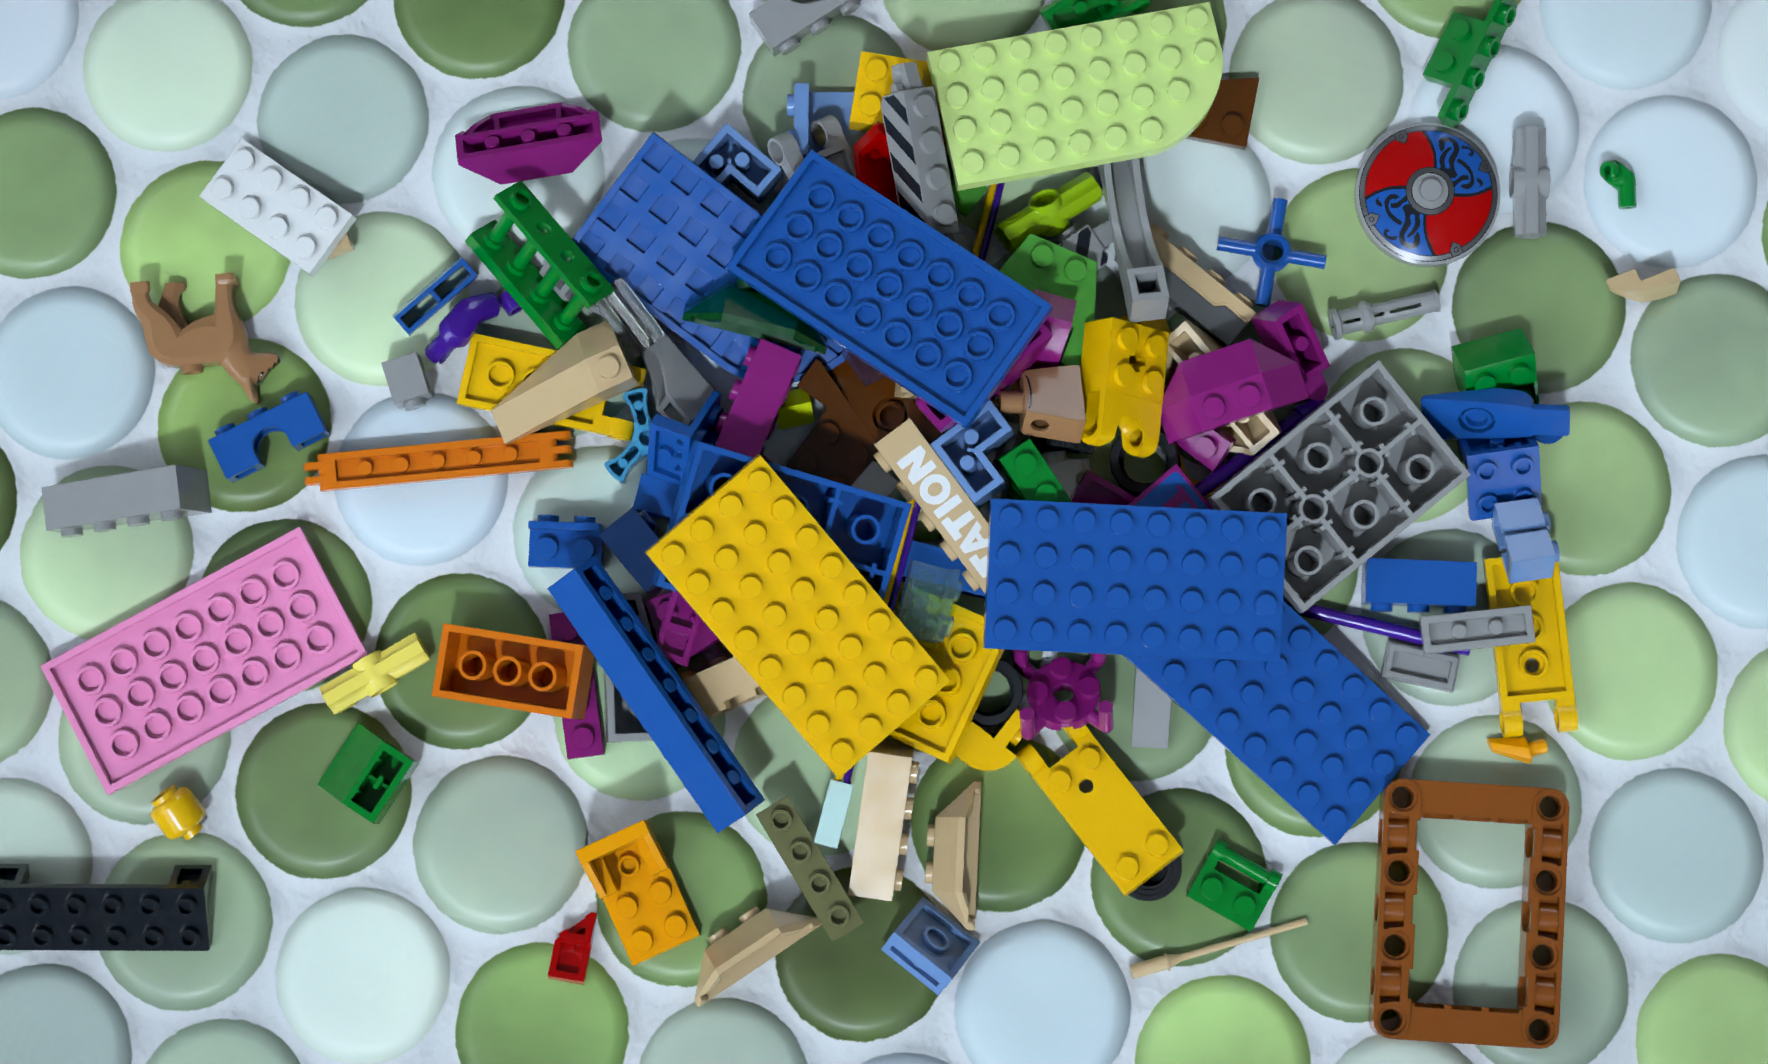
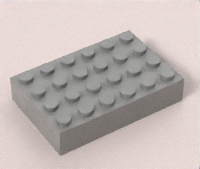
[1205,360,1471,614]

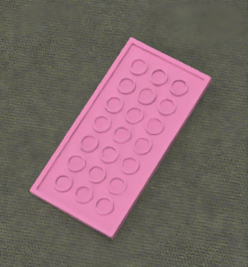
[40,527,369,795]

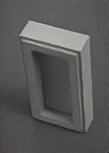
[1380,641,1460,693]

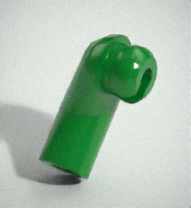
[1599,160,1637,209]

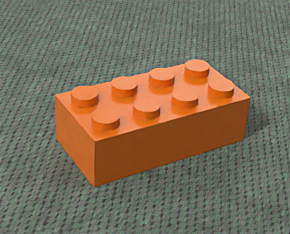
[432,623,594,720]

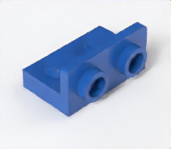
[528,515,604,569]

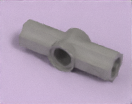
[1509,126,1551,239]

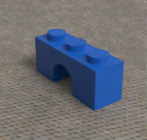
[208,391,331,483]

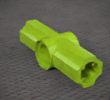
[995,171,1103,254]

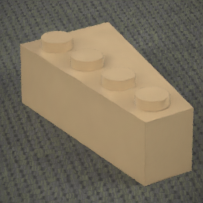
[678,655,766,719]
[848,738,919,901]

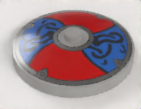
[1354,123,1500,267]

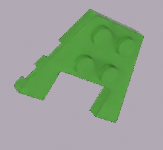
[999,233,1097,367]

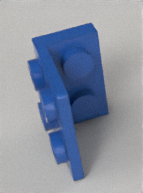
[647,390,724,486]
[1457,436,1542,521]

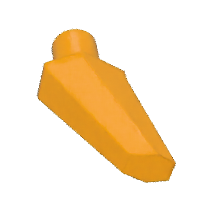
[1487,737,1548,764]

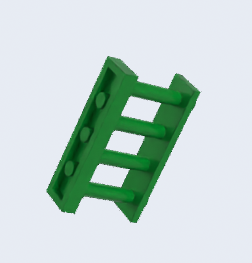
[465,180,615,350]

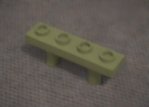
[756,795,864,942]

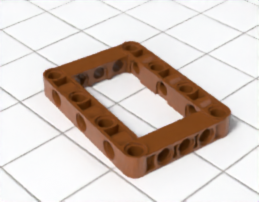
[1368,779,1570,1049]

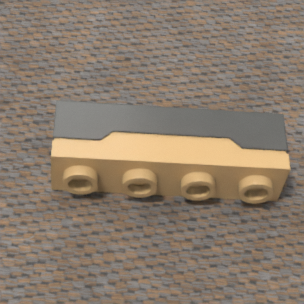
[1114,223,1256,348]

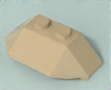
[1164,320,1282,456]
[925,782,982,930]
[694,906,822,1007]

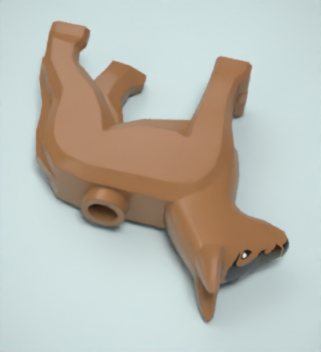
[130,273,281,404]

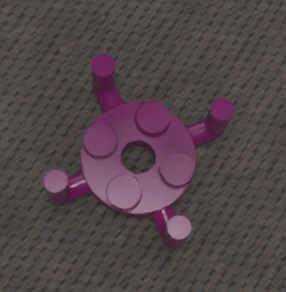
[1013,650,1114,740]

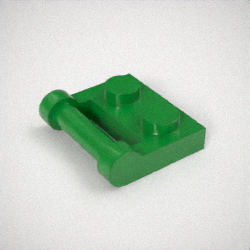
[1186,838,1283,932]

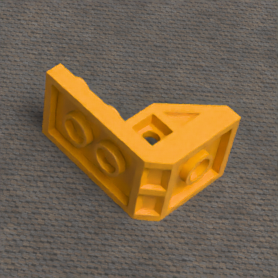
[575,820,700,966]

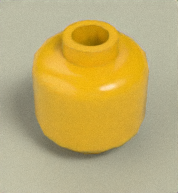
[150,784,206,841]

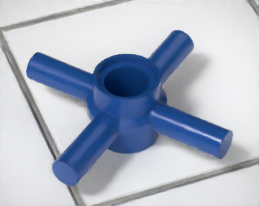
[1217,198,1327,307]

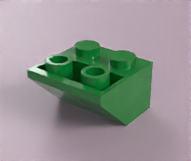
[1451,328,1539,404]
[318,723,420,824]

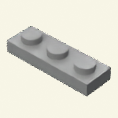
[1419,605,1536,655]

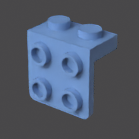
[787,83,867,158]

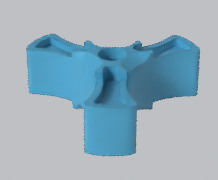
[604,388,651,484]

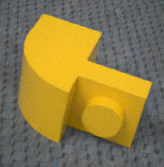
[955,709,1023,772]

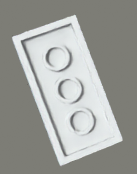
[199,139,356,277]

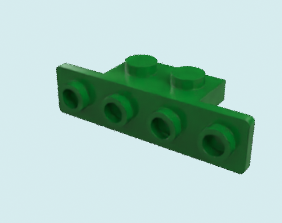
[1038,0,1152,30]
[1422,0,1517,129]

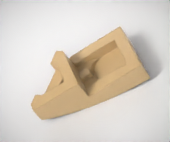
[1606,267,1681,303]

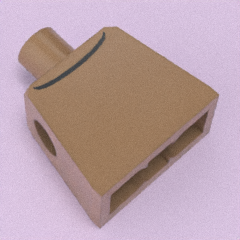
[998,365,1086,443]

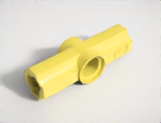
[319,633,431,715]

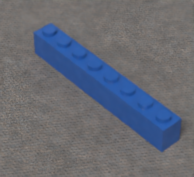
[547,556,765,833]

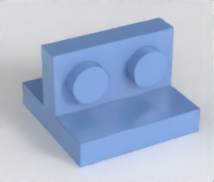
[881,896,980,995]

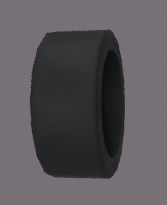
[1109,430,1181,497]
[972,659,1023,726]

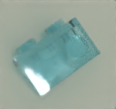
[896,560,963,644]

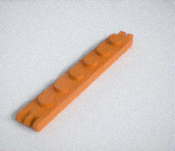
[303,431,574,492]

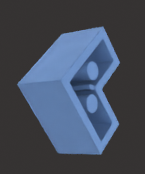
[693,123,783,205]
[930,400,1015,508]

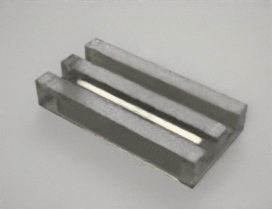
[595,277,666,358]

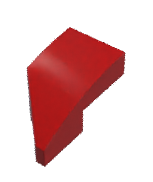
[548,912,597,985]

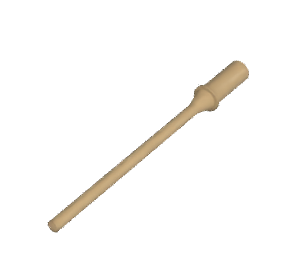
[1129,918,1308,979]

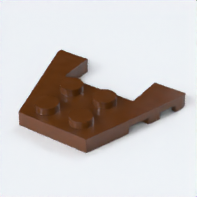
[763,359,878,486]

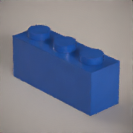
[1361,558,1477,614]

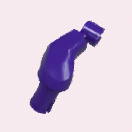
[425,290,522,364]

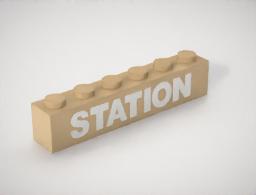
[873,418,989,605]

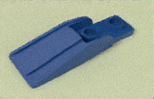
[1421,388,1570,439]

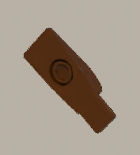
[822,349,945,447]

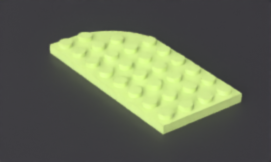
[926,2,1223,191]

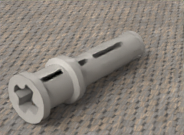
[1328,289,1441,340]

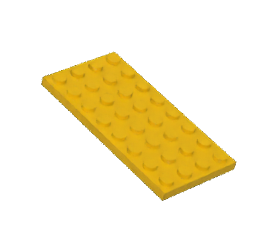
[645,454,951,779]

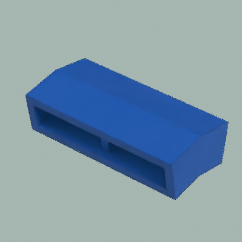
[392,257,478,336]

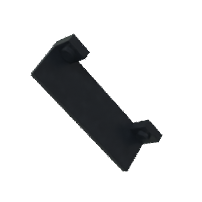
[0,864,213,951]

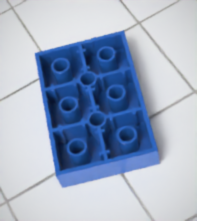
[651,440,912,600]

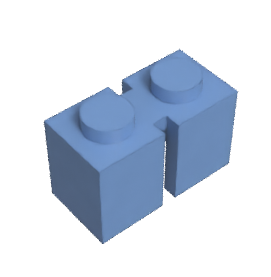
[1492,497,1560,584]

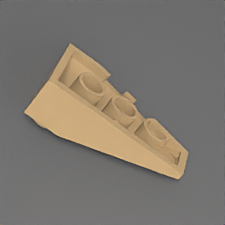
[491,319,639,445]

